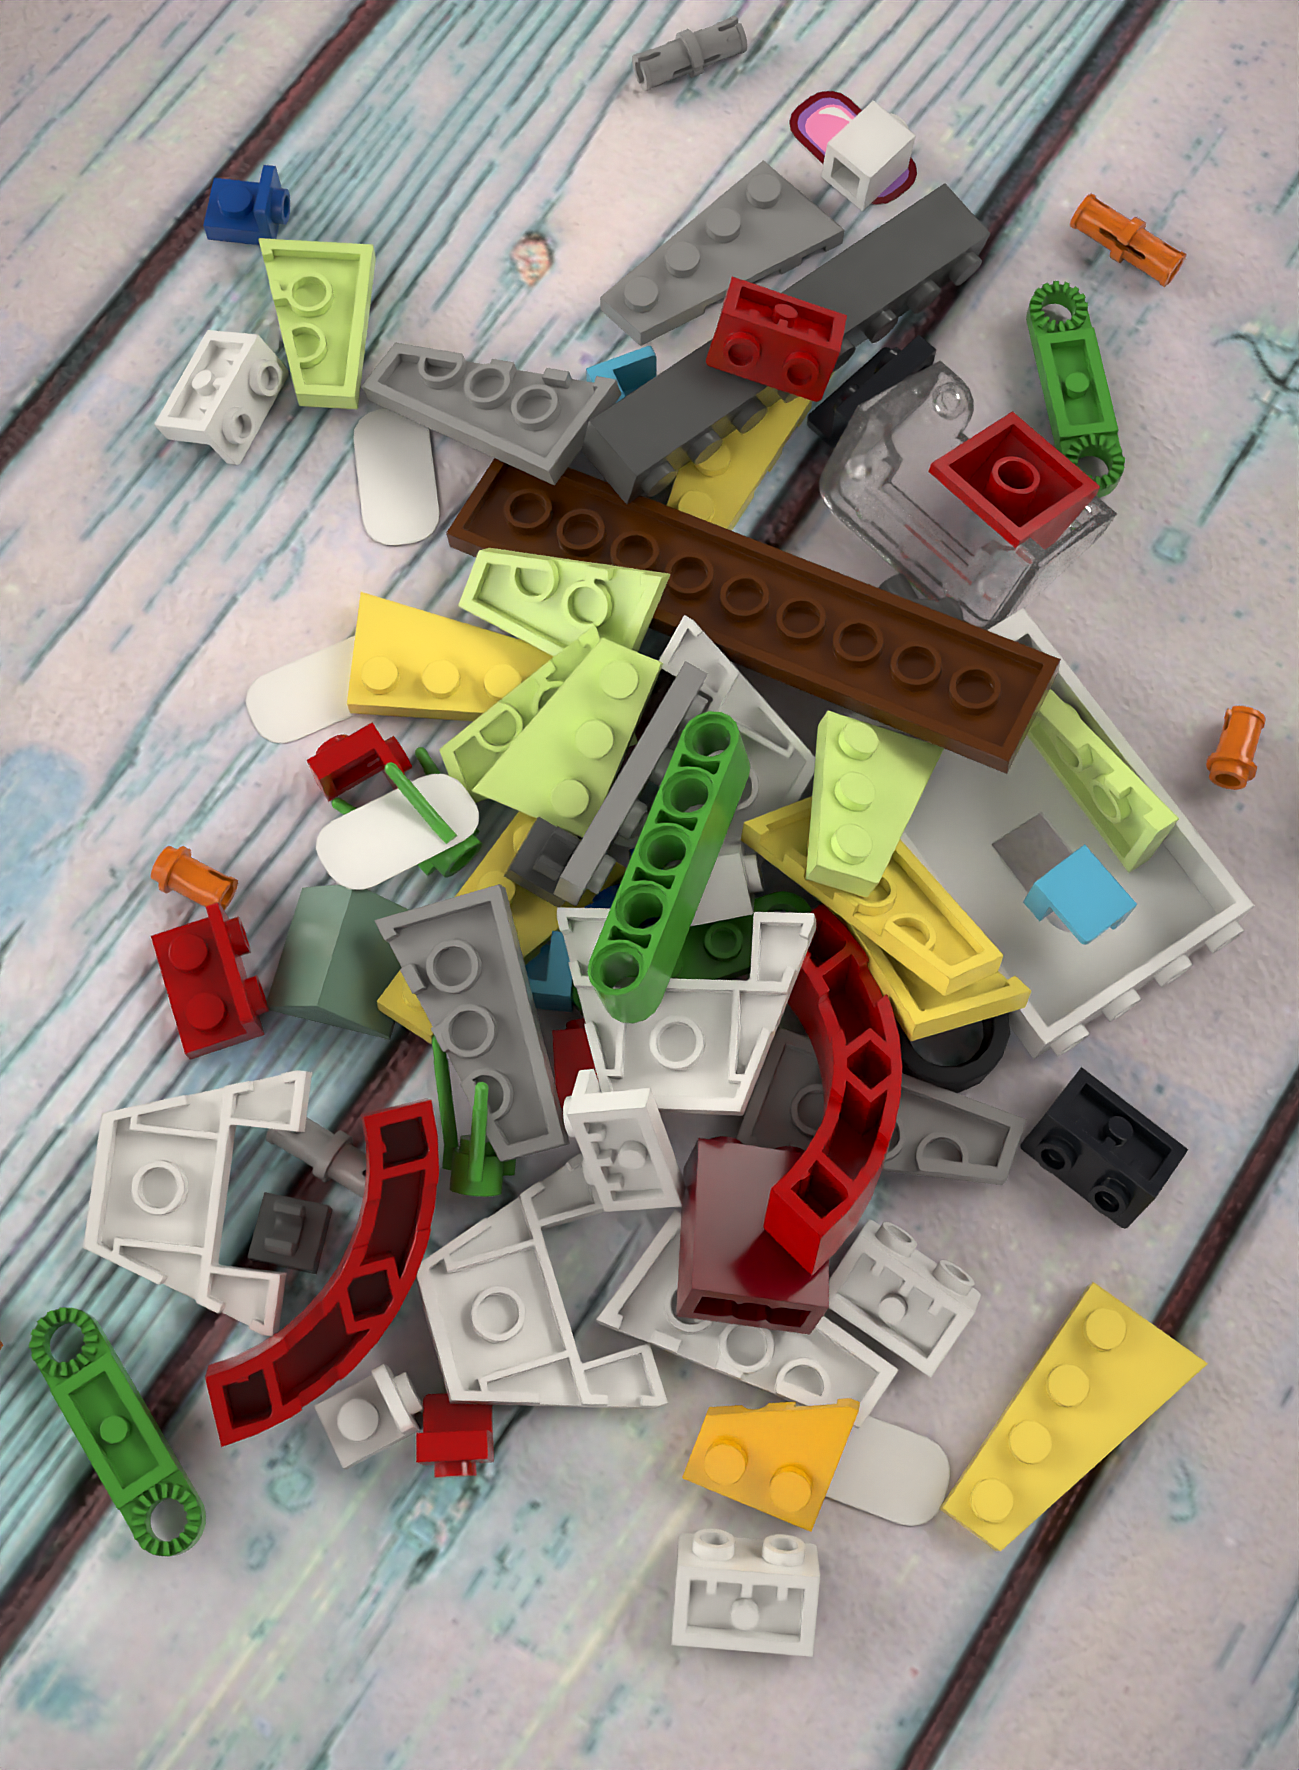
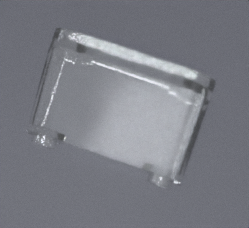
[819,361,1117,630]

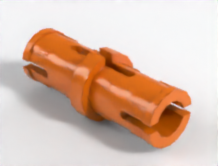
[1070,193,1187,287]

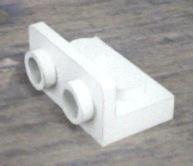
[154,330,289,465]
[563,1069,686,1212]
[829,1219,981,1377]
[671,1529,820,1657]

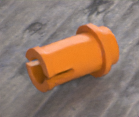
[1206,706,1266,790]
[151,846,238,911]

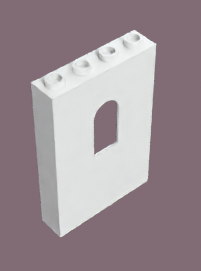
[815,608,1255,1059]

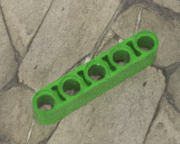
[587,711,751,1024]

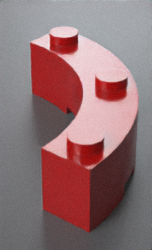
[763,903,902,1276]
[205,1098,439,1447]

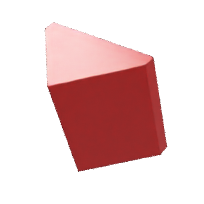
[928,411,1100,562]

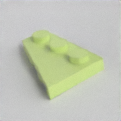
[258,238,376,409]
[458,548,671,657]
[439,624,638,803]
[472,638,663,838]
[1027,689,1179,873]
[806,711,944,897]

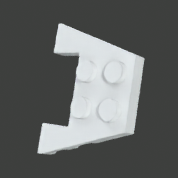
[567,615,815,867]
[557,907,816,1116]
[83,1070,312,1336]
[415,1153,668,1409]

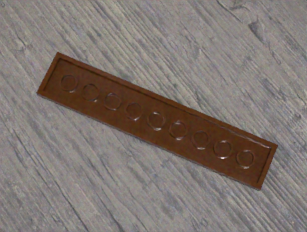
[446,458,1061,774]

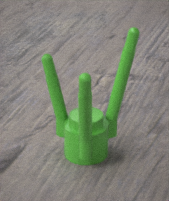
[331,747,482,878]
[432,1035,516,1197]

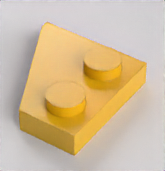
[682,1398,860,1532]

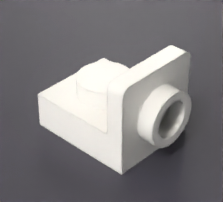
[314,1364,424,1469]

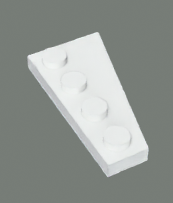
[596,1209,898,1429]

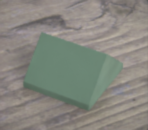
[267,884,409,1040]

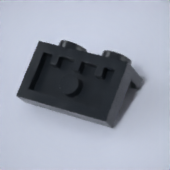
[807,335,937,461]
[1020,1067,1189,1229]

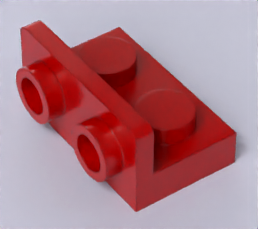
[706,276,847,402]
[151,902,269,1060]

